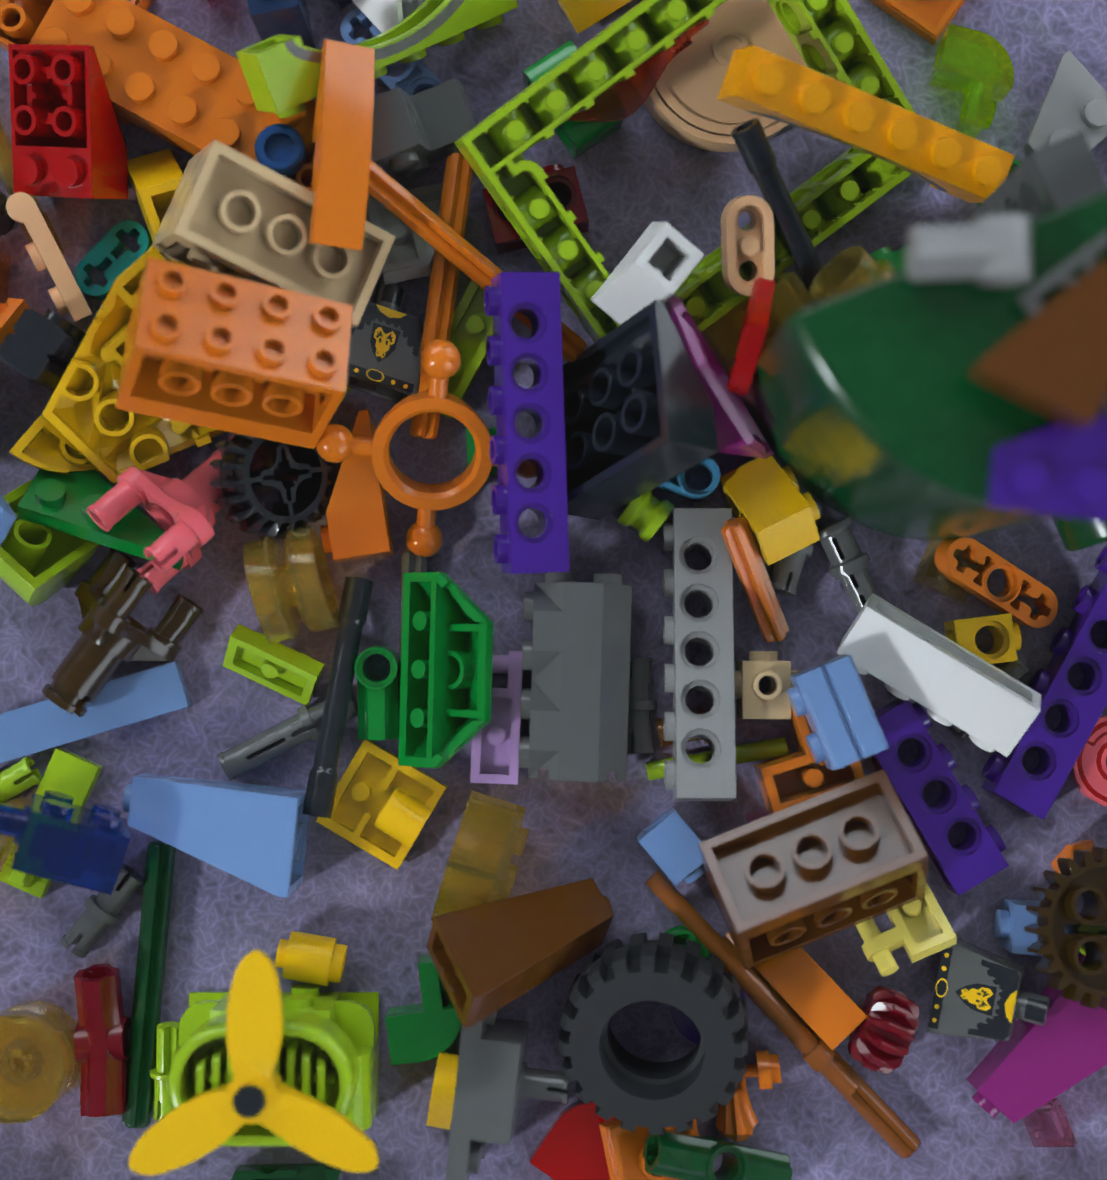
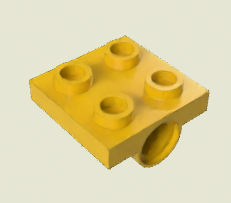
[316,739,447,870]

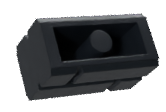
[0,308,86,391]

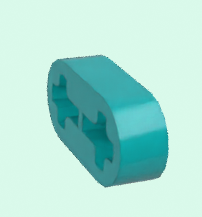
[74,220,153,300]

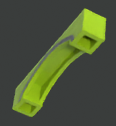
[236,0,518,118]

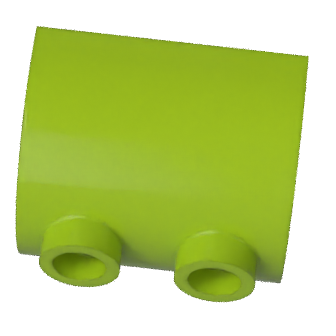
[0,479,100,606]

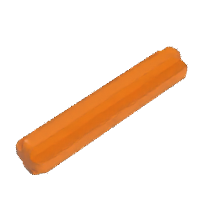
[721,517,789,643]

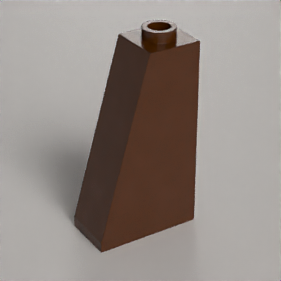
[426,878,614,1028]

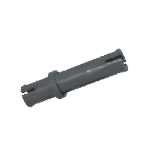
[217,696,358,781]

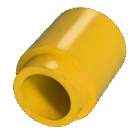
[275,930,348,986]

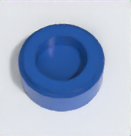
[255,124,307,177]

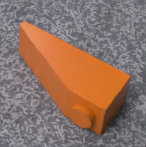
[320,409,395,562]

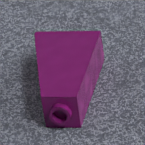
[966,952,1107,1124]

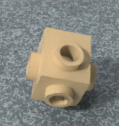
[734,651,798,719]

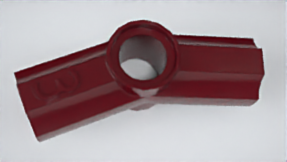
[74,964,131,1117]

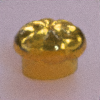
[810,246,897,304]

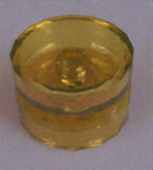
[243,525,339,644]
[0,1000,81,1124]

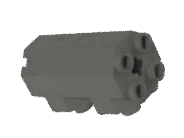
[519,572,632,782]

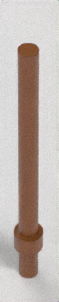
[645,870,860,1097]

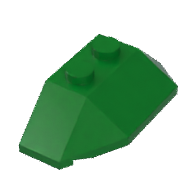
[398,572,493,768]

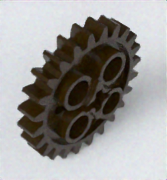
[1024,847,1107,1010]

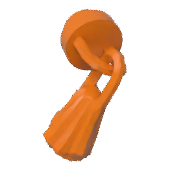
[715,1049,782,1142]

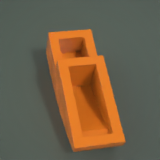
[725,931,868,1051]

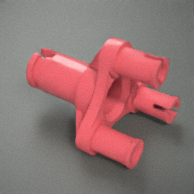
[86,439,253,595]

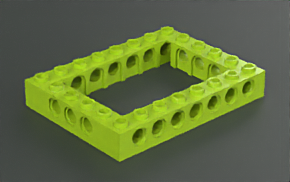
[454,0,915,343]

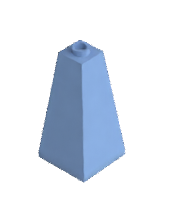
[123,773,310,898]

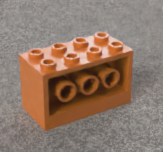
[115,257,353,449]

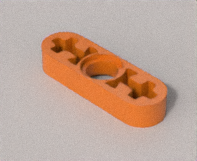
[934,537,1058,628]

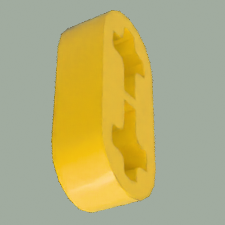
[426,1051,459,1130]

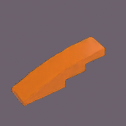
[308,39,375,251]

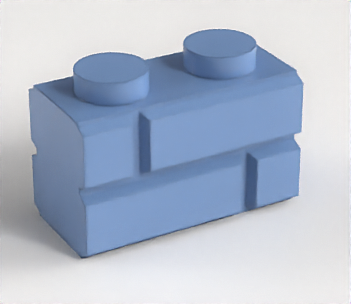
[786,654,889,770]

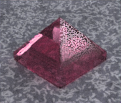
[1023,1098,1078,1147]

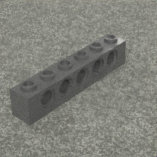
[963,131,1107,224]

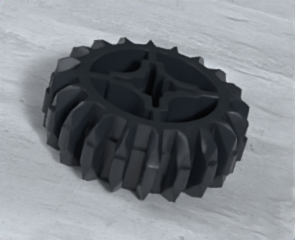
[209,431,337,539]

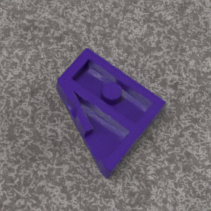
[986,408,1107,522]

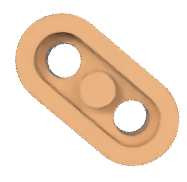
[721,195,775,296]

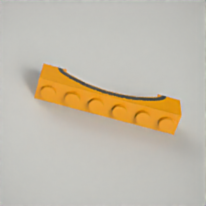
[717,45,1015,203]

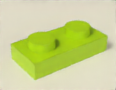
[222,624,325,706]

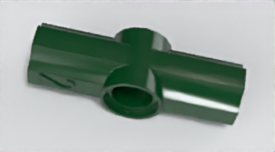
[643,1130,793,1180]

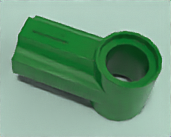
[354,644,400,740]

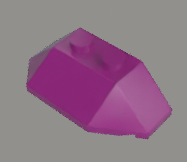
[664,295,774,459]

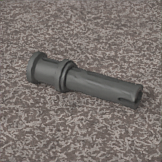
[818,517,880,616]

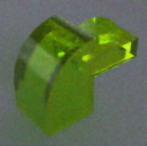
[929,24,1014,138]

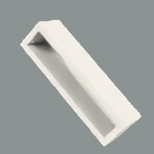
[837,593,1041,757]

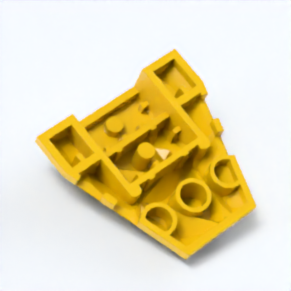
[42,245,226,484]

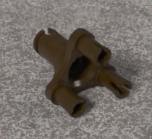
[42,548,204,717]

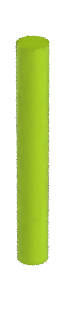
[645,737,788,781]

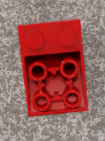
[8,44,128,199]

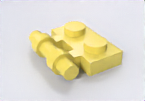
[855,882,957,976]

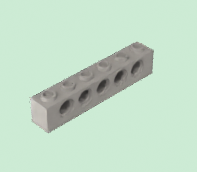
[662,508,736,801]

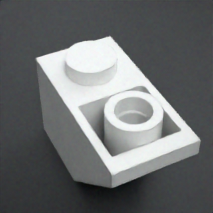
[591,222,704,325]

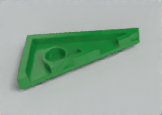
[17,469,184,570]

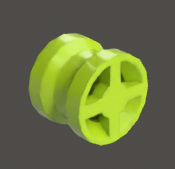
[616,490,675,543]

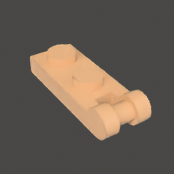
[6,192,92,322]

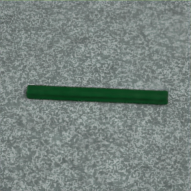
[122,841,176,1128]

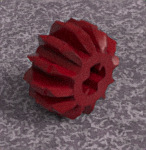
[847,985,920,1075]

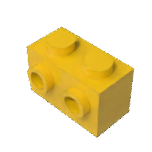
[720,455,821,566]

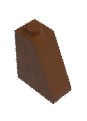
[965,260,1107,431]

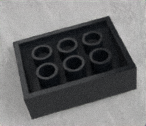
[563,300,718,520]

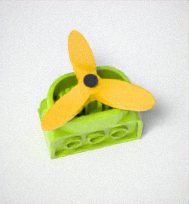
[128,949,379,1176]

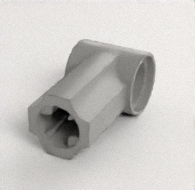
[905,213,1032,288]

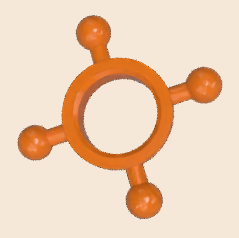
[316,339,537,557]

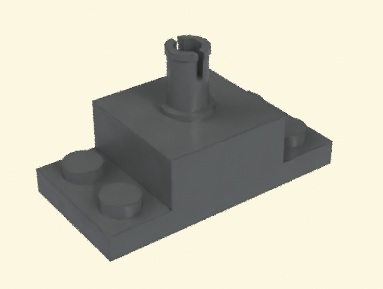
[446,1009,570,1180]

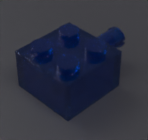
[0,790,131,895]

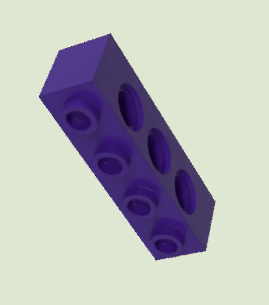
[869,698,1009,896]

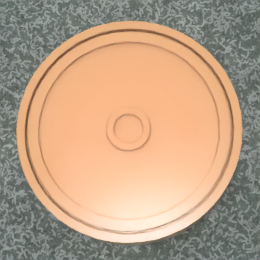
[633,0,808,152]

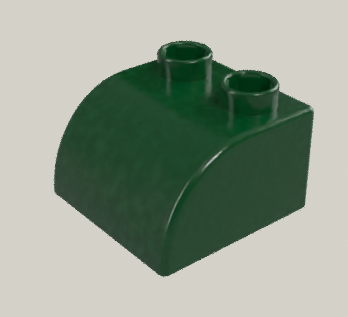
[740,191,1107,551]

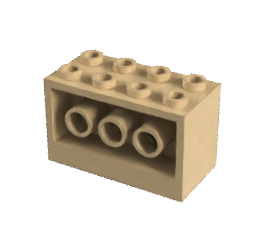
[151,139,396,328]

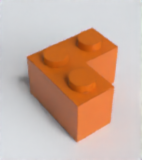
[753,706,865,814]

